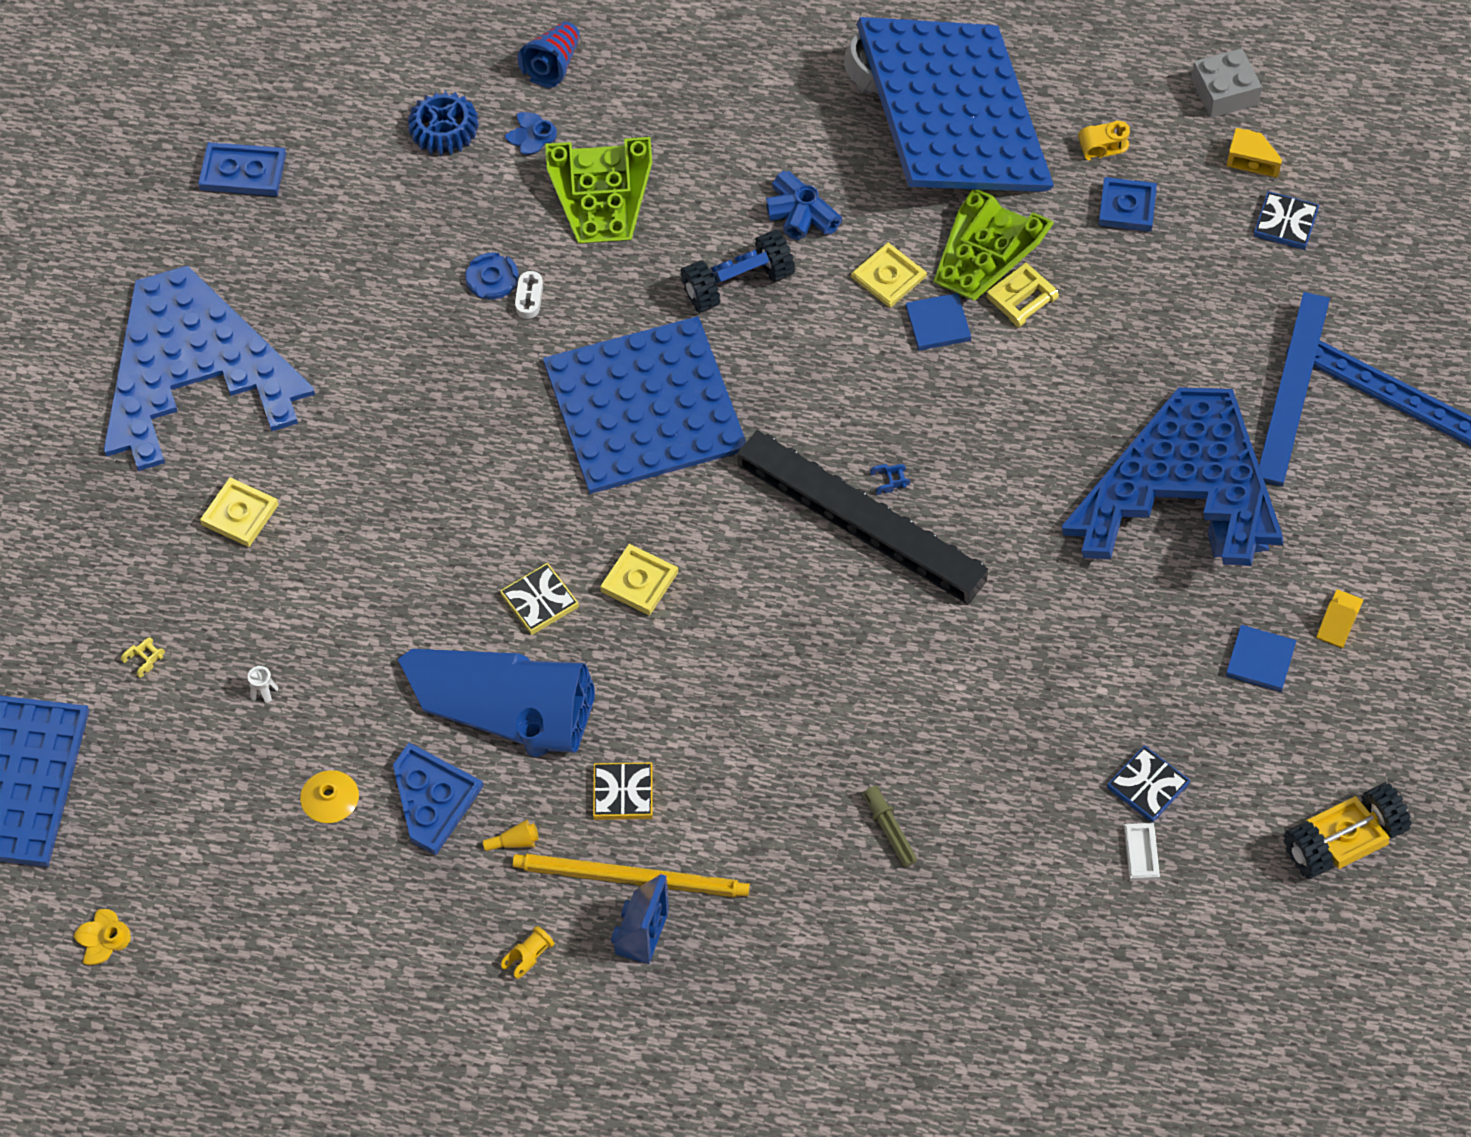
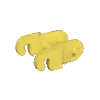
[121,638,165,678]

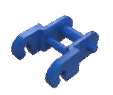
[870,464,910,495]

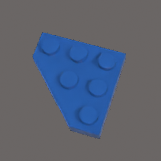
[393,743,484,855]

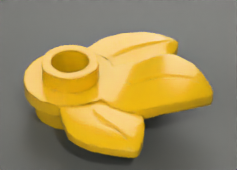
[74,909,131,965]

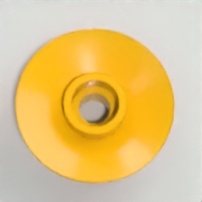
[300,770,359,823]

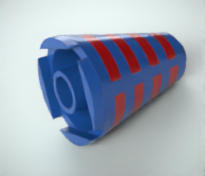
[517,22,580,88]

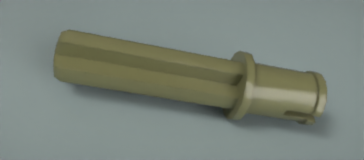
[862,786,917,868]

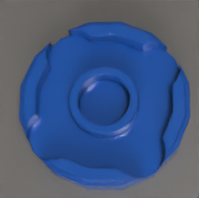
[465,252,519,300]

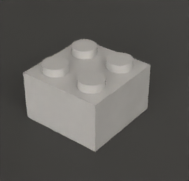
[1191,48,1262,118]

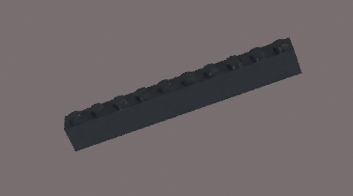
[738,430,988,605]

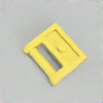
[986,263,1059,328]

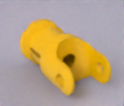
[501,926,555,979]

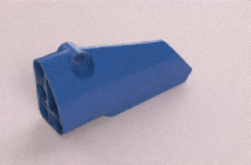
[398,649,595,757]

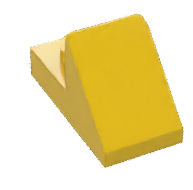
[1316,589,1364,648]

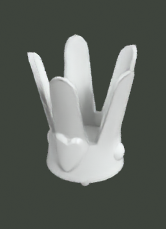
[248,666,278,703]

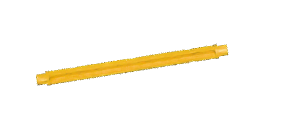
[513,853,750,898]

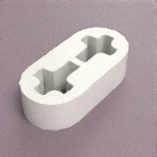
[515,271,543,319]

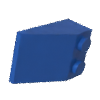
[611,874,669,964]

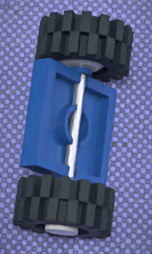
[680,229,796,313]

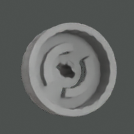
[843,33,879,94]

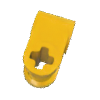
[1077,121,1130,161]

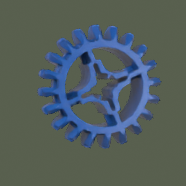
[408,90,479,156]

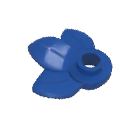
[505,112,557,155]

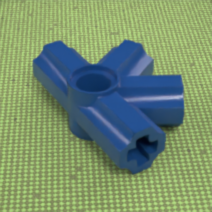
[766,170,842,240]

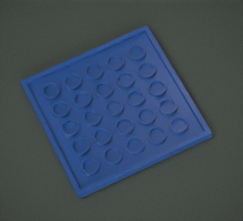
[543,316,746,494]

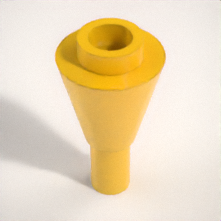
[483,819,539,851]

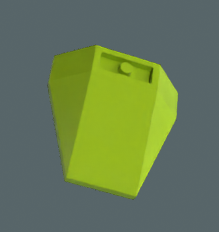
[545,137,652,244]
[933,189,1054,301]

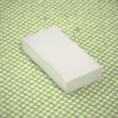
[1124,823,1160,881]

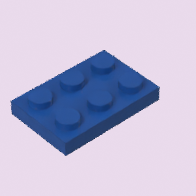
[198,142,286,196]

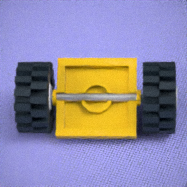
[1283,782,1412,879]

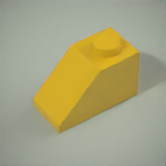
[1227,128,1282,178]

